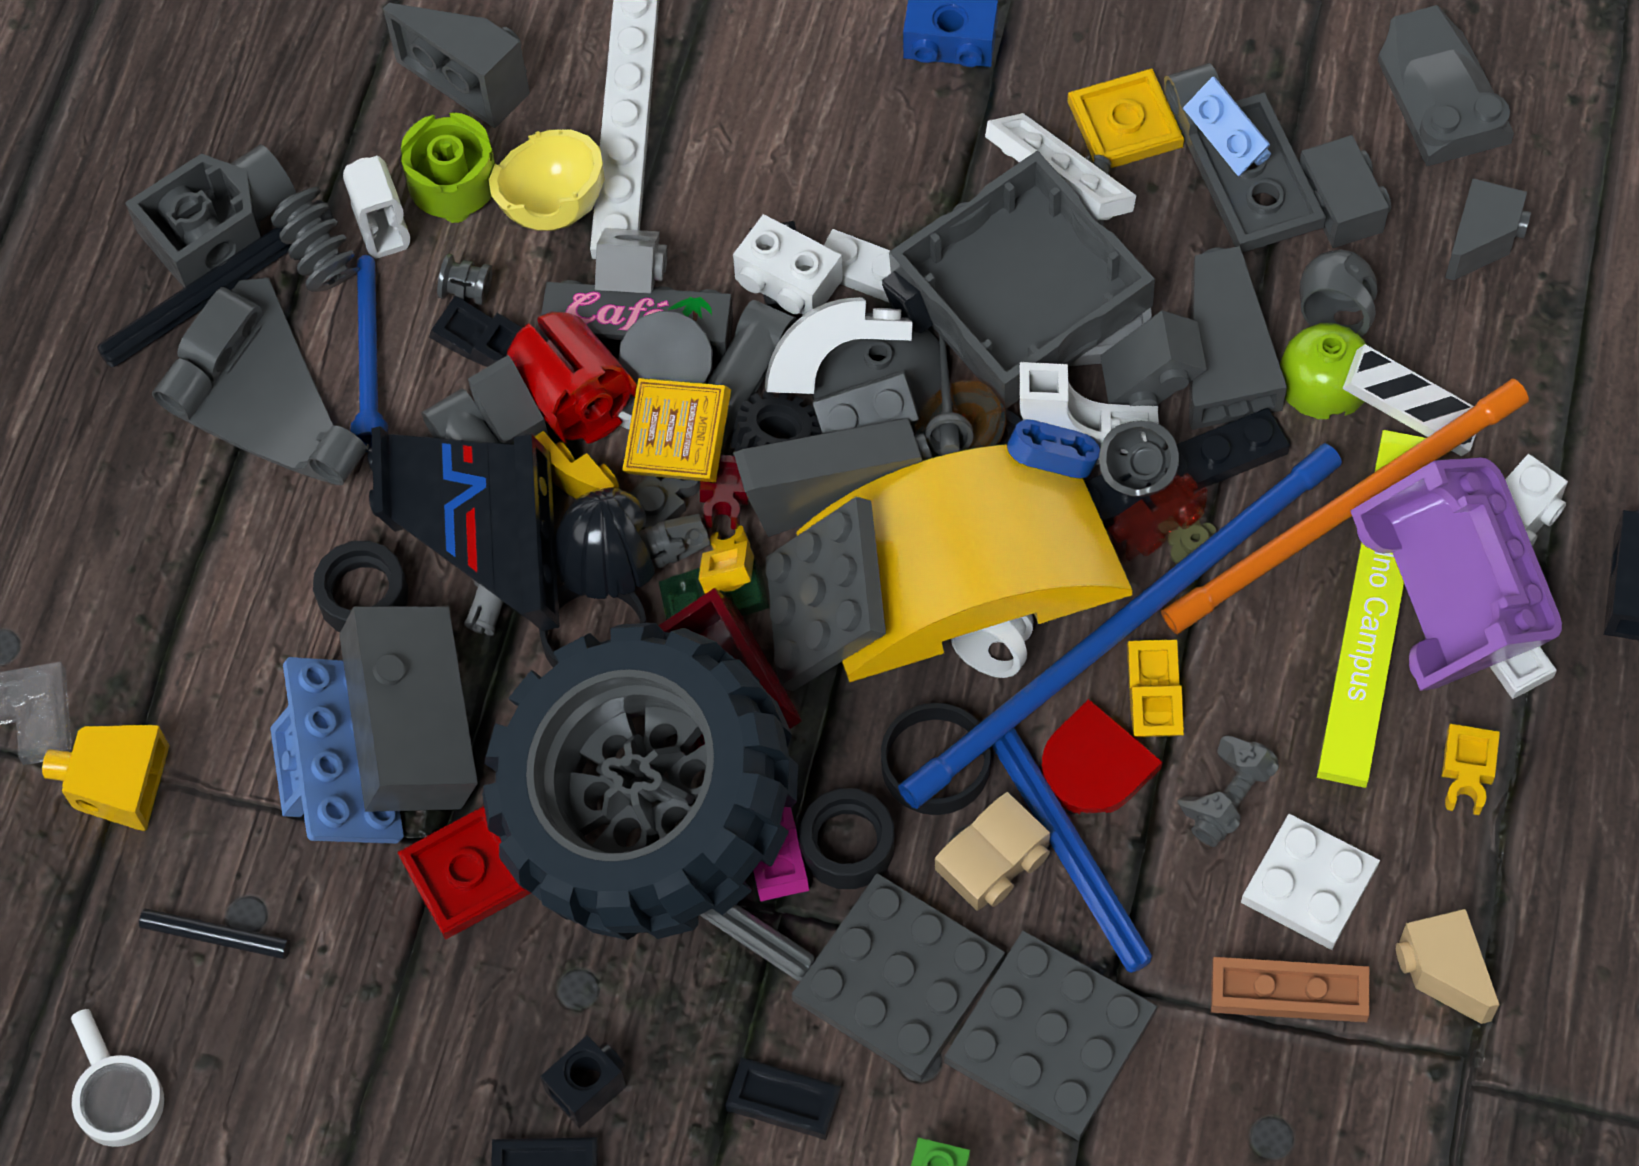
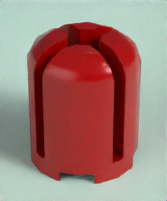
[507,311,636,444]

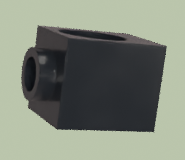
[540,1035,626,1129]

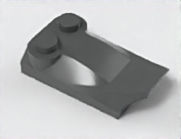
[1378,5,1514,167]

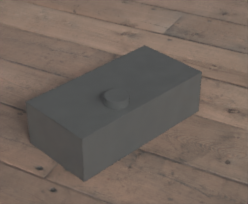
[339,607,478,812]

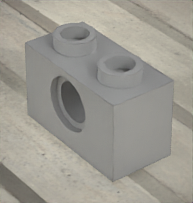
[595,228,667,293]

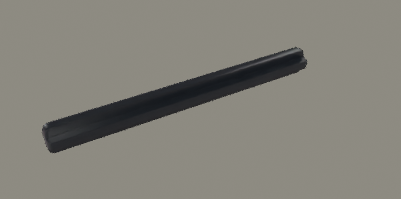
[97,200,333,367]

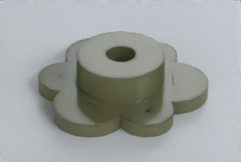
[1167,517,1216,564]

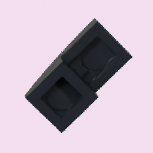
[429,296,522,367]

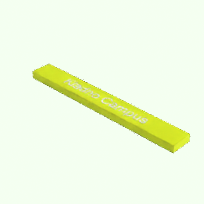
[1317,430,1426,788]

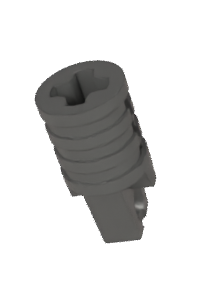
[639,514,710,569]

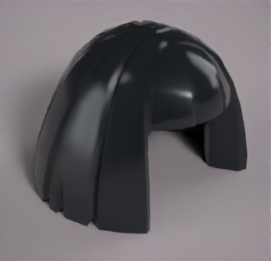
[555,487,655,599]

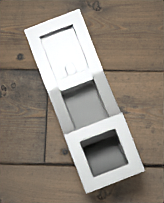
[765,297,912,394]
[1020,362,1159,464]

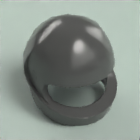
[1299,249,1377,337]

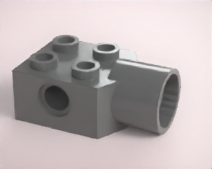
[125,144,296,288]

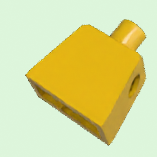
[42,725,170,831]

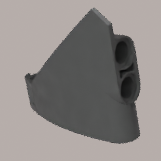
[152,277,369,486]

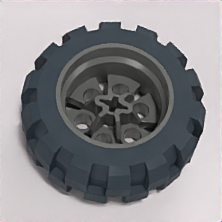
[482,623,798,940]

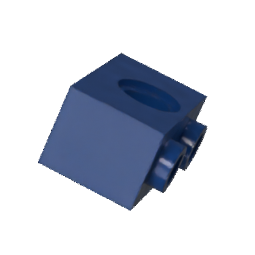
[903,0,998,67]

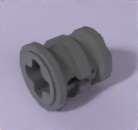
[437,254,492,305]

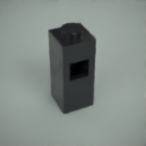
[1603,510,1639,641]

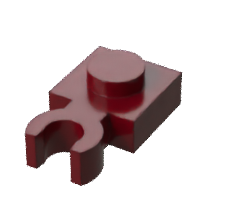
[700,455,748,530]

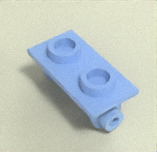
[1183,76,1271,176]

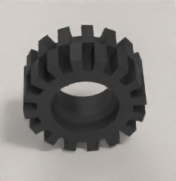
[731,391,821,452]

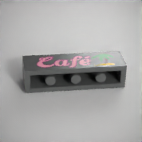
[539,280,734,365]

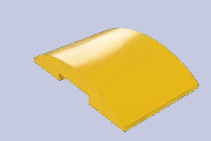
[796,445,1132,683]

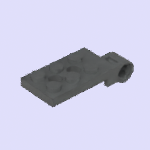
[1164,63,1326,253]

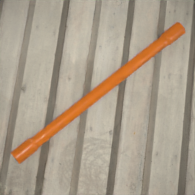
[1161,379,1529,635]

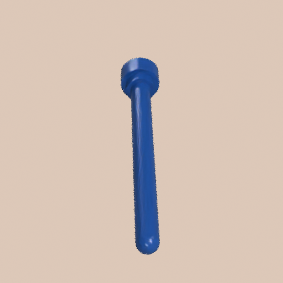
[350,255,388,452]

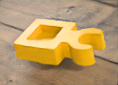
[698,525,754,594]
[1442,724,1500,815]

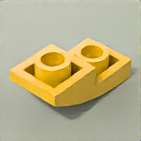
[535,431,619,499]

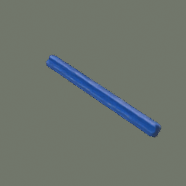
[992,728,1152,973]

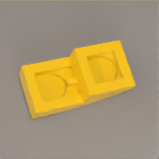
[1127,640,1184,737]

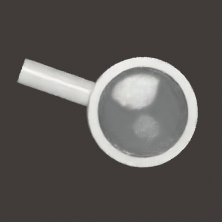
[71,1009,164,1147]

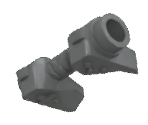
[1177,736,1279,847]

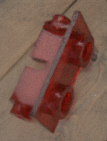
[1109,473,1208,561]

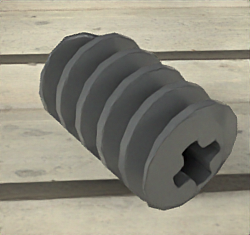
[271,187,360,292]

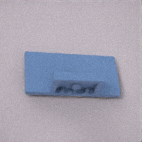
[270,657,404,844]

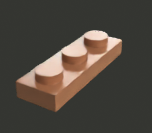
[1211,957,1369,1023]

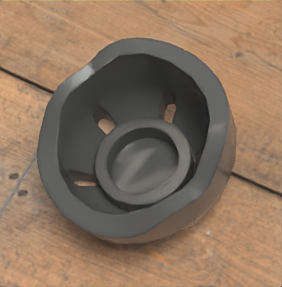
[1099,420,1179,497]

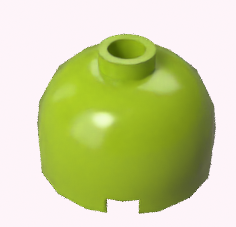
[1279,323,1367,419]

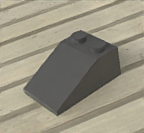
[383,3,530,128]

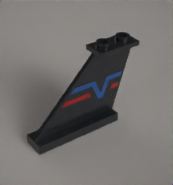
[368,426,560,631]

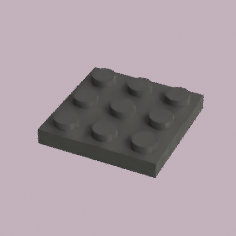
[766,497,886,691]
[792,873,1005,1082]
[944,931,1157,1141]

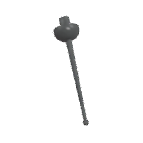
[925,334,973,455]

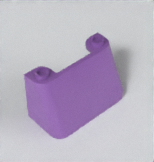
[1350,457,1562,691]

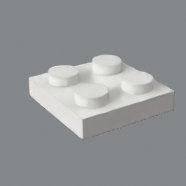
[1241,814,1380,950]

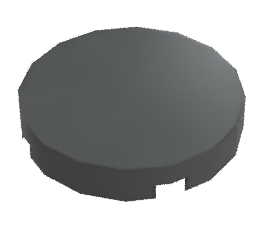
[619,311,714,388]

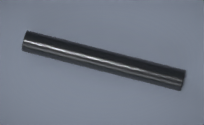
[139,908,290,959]

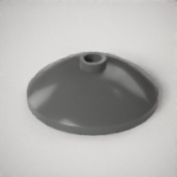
[812,312,942,429]

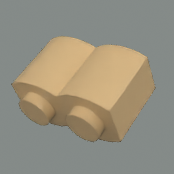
[935,792,1050,911]

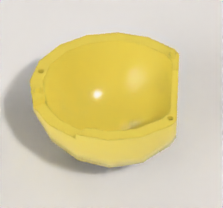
[489,130,605,231]

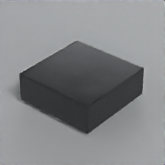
[882,271,933,333]

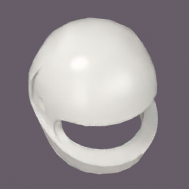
[951,614,1034,678]

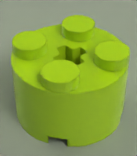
[401,113,495,223]

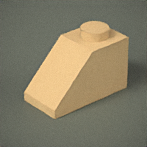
[1396,909,1500,1024]

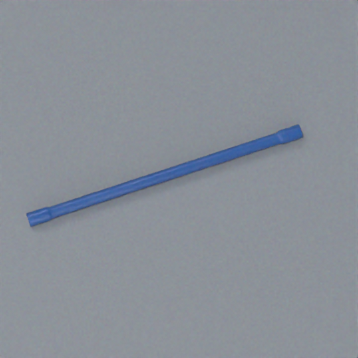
[898,443,1342,809]

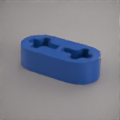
[1007,419,1100,478]

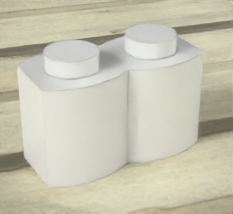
[343,156,410,259]

